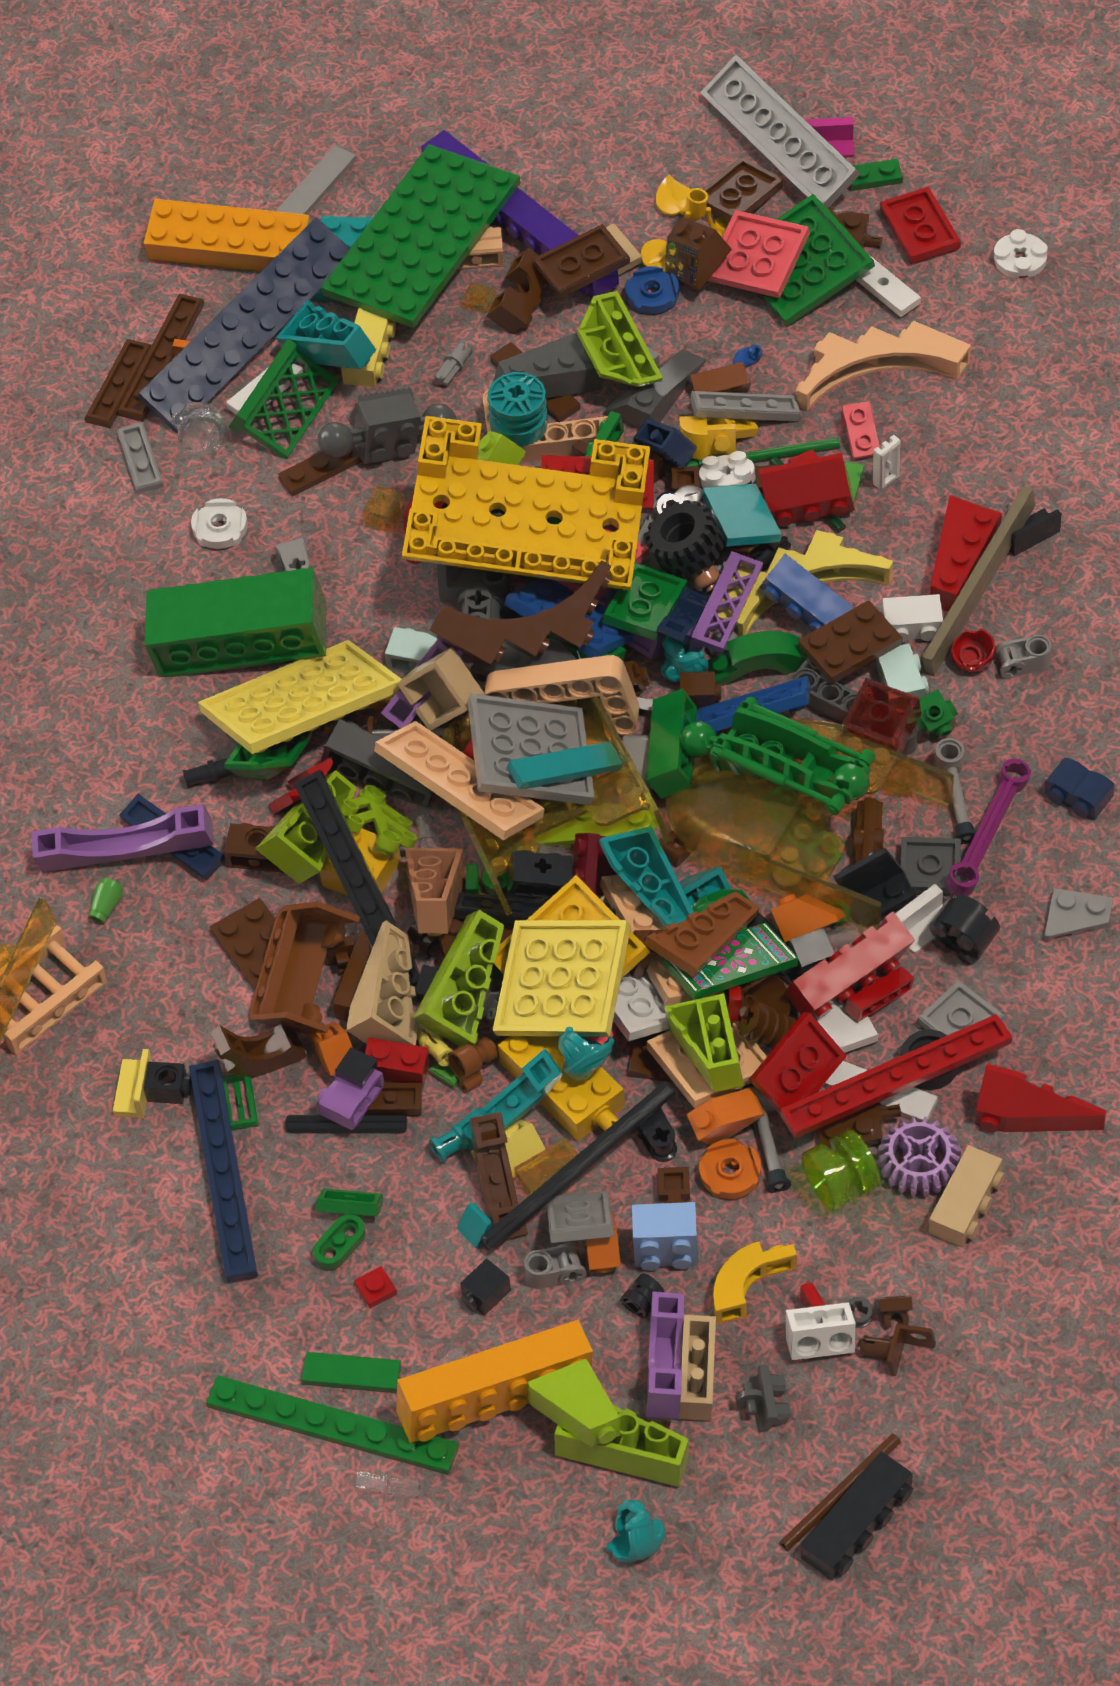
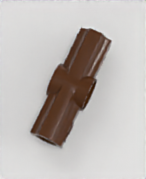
[853,797,884,863]

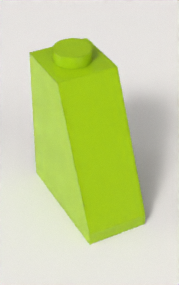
[527,1359,620,1447]

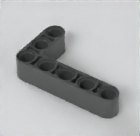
[793,657,917,756]

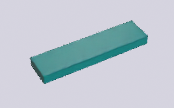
[507,741,623,789]

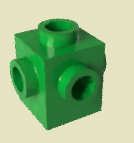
[913,689,958,739]

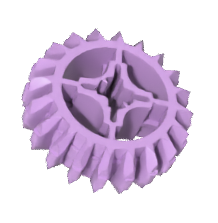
[877,1116,961,1198]

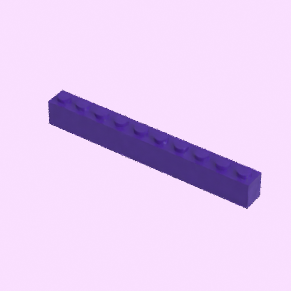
[421,130,619,299]

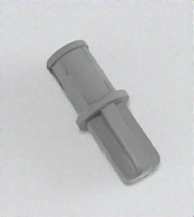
[434,340,473,386]

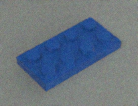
[695,676,811,735]

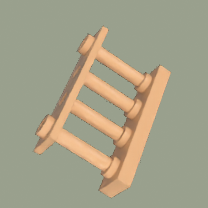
[0,925,107,1055]

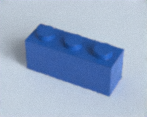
[759,553,853,632]

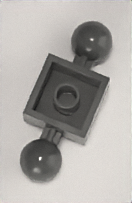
[318,393,456,464]

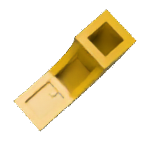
[713,1241,797,1325]

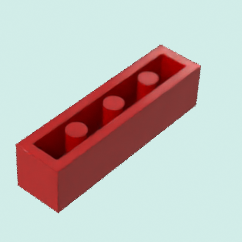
[845,966,914,1022]

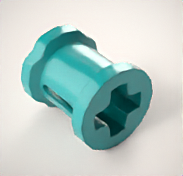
[429,1124,470,1163]

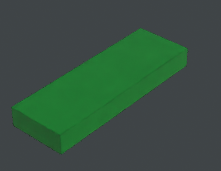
[302,1352,402,1393]

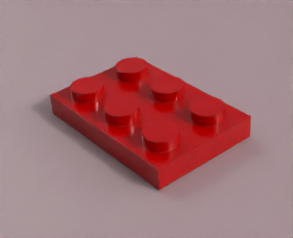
[880,186,961,264]
[749,1013,847,1115]

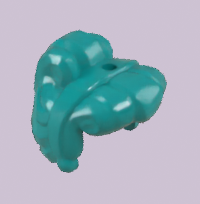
[660,636,709,683]
[558,1026,614,1080]
[607,1499,666,1563]

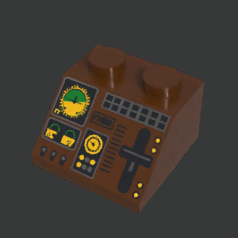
[665,217,732,291]

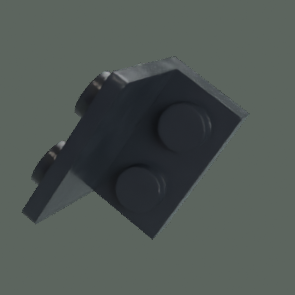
[833,848,917,927]

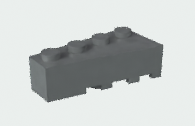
[321,719,435,808]

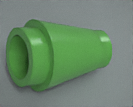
[88,878,123,924]

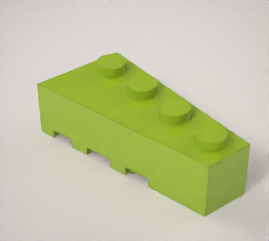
[255,770,357,884]
[554,1405,689,1487]

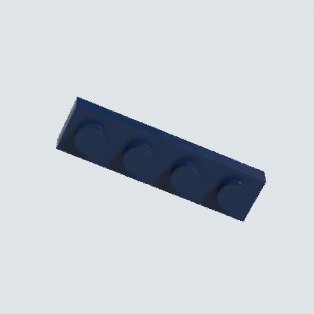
[119,794,225,880]

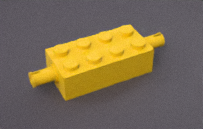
[498,1036,625,1142]

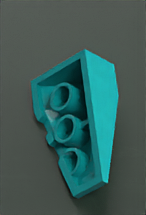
[598,826,694,927]

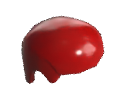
[950,628,996,673]

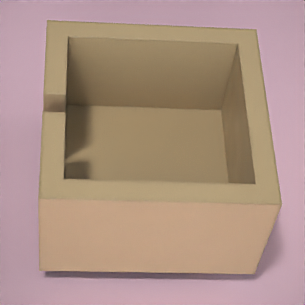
[397,647,484,731]

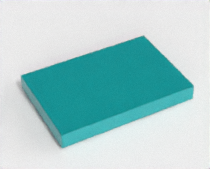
[702,484,782,547]

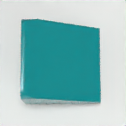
[457,1202,492,1248]

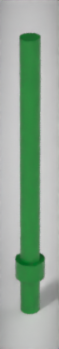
[675,437,840,469]

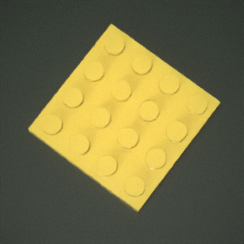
[493,920,631,1037]

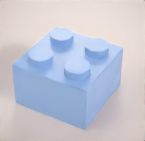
[632,1202,698,1271]

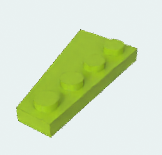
[533,801,661,851]

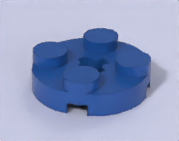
[625,266,679,314]

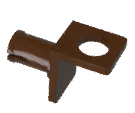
[860,1324,936,1376]

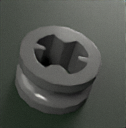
[847,1297,873,1328]

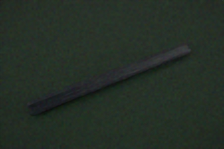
[481,1082,675,1249]

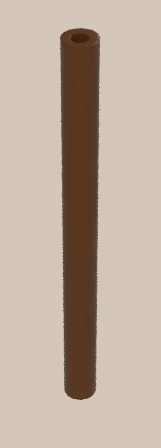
[779,1433,901,1551]

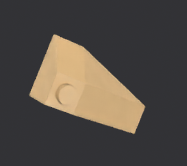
[346,921,419,1045]

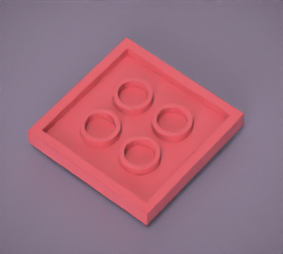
[707,210,810,298]

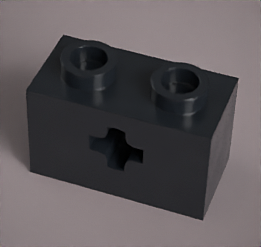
[507,850,573,900]

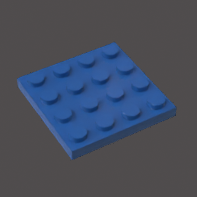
[504,578,634,658]

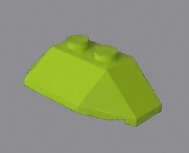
[577,291,663,387]

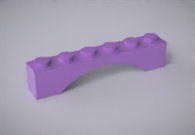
[32,804,214,873]

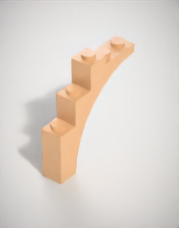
[795,321,971,411]

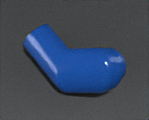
[733,345,763,369]

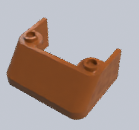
[249,901,360,1034]

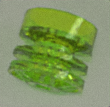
[801,1128,881,1211]

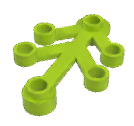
[340,785,418,855]

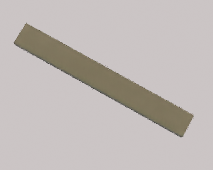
[922,486,1035,676]

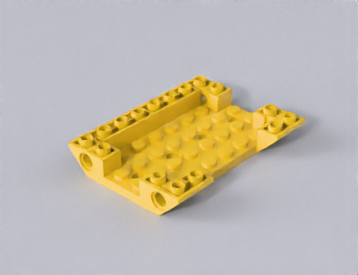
[402,416,650,590]

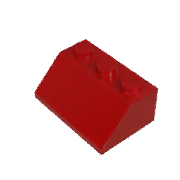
[759,453,855,526]

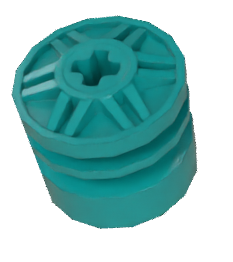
[488,372,548,447]

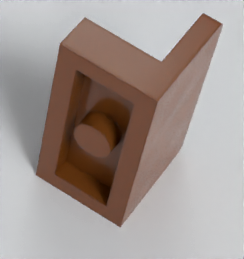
[690,362,751,393]

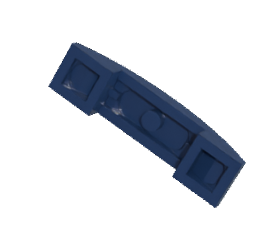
[656,588,709,644]

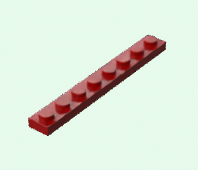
[780,1014,1012,1139]

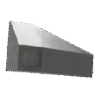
[604,349,706,429]

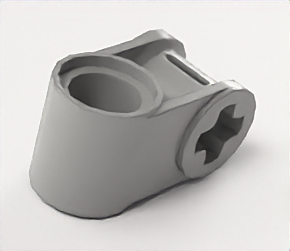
[275,537,310,571]
[995,635,1051,679]
[524,1242,587,1289]

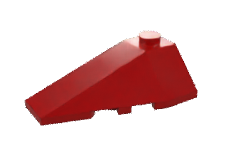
[975,1064,1107,1132]

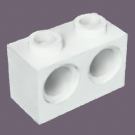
[786,1302,856,1360]

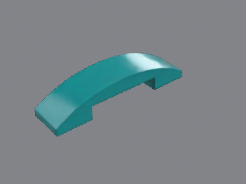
[457,1049,563,1151]

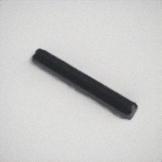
[286,1115,407,1133]

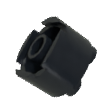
[929,894,1000,965]

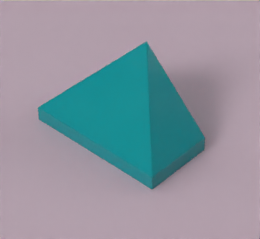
[679,866,732,906]

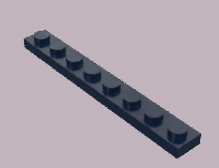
[189,1060,258,1283]

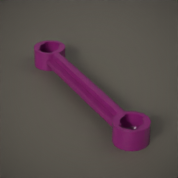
[945,759,1031,896]

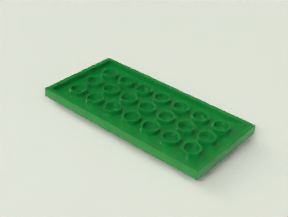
[320,144,521,328]

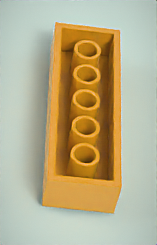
[143,199,311,272]
[396,1320,593,1443]

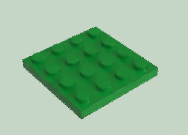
[758,194,875,327]

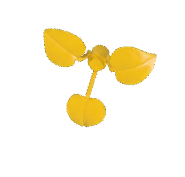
[641,175,729,272]

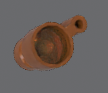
[448,1037,498,1093]

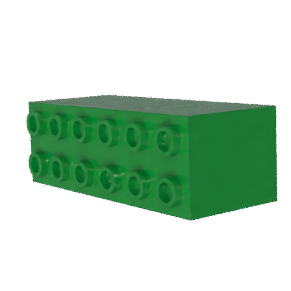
[145,568,327,677]

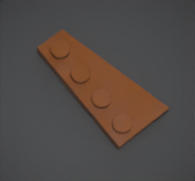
[644,891,760,978]

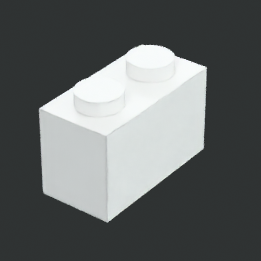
[882,594,943,643]

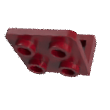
[572,833,617,896]

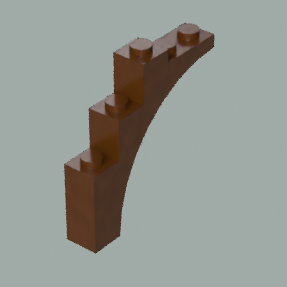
[428,560,612,667]

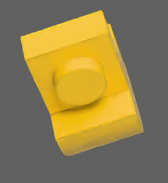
[679,416,736,460]

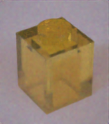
[363,485,404,534]

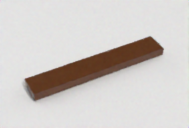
[117,293,204,422]

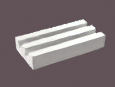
[873,435,901,489]

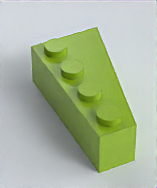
[413,910,504,1047]

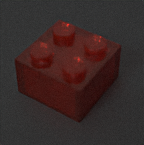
[841,678,921,762]

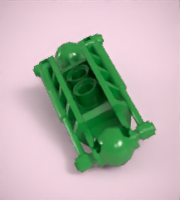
[680,697,876,815]

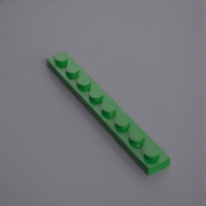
[206,1375,459,1475]

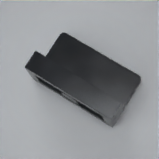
[1009,508,1062,556]

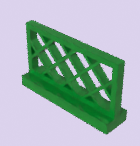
[228,338,339,459]

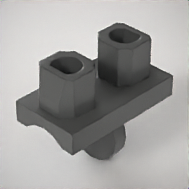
[735,1365,791,1433]

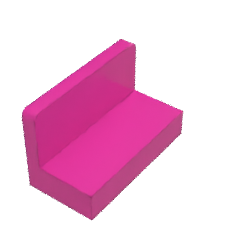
[804,117,854,158]

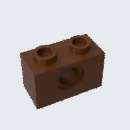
[224,823,284,873]

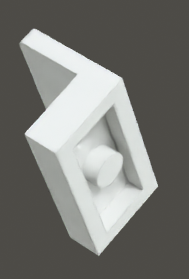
[895,884,943,954]

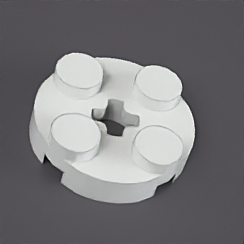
[994,229,1048,278]
[699,451,756,488]
[191,498,248,549]

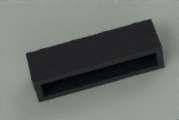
[801,1451,914,1581]

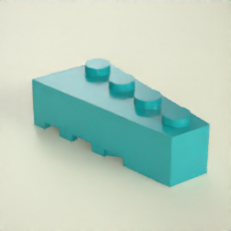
[276,300,376,369]

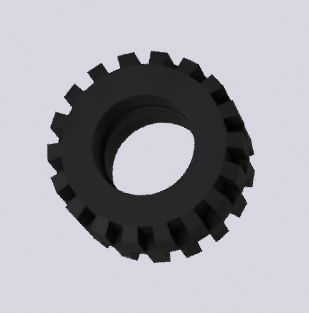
[645,500,724,578]

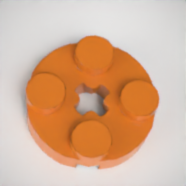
[699,1139,761,1199]

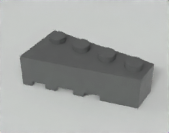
[493,333,604,398]

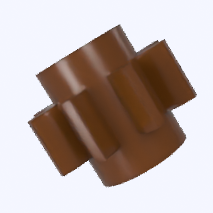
[624,661,649,696]

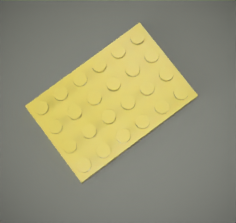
[198,640,401,754]

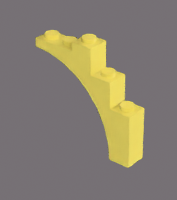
[716,530,893,637]

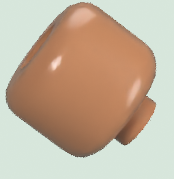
[690,562,720,593]

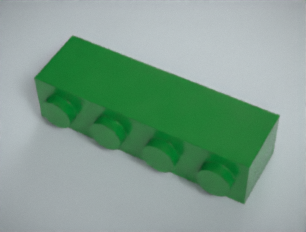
[645,689,697,799]

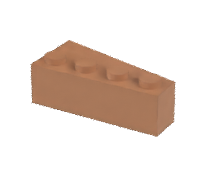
[405,848,465,936]

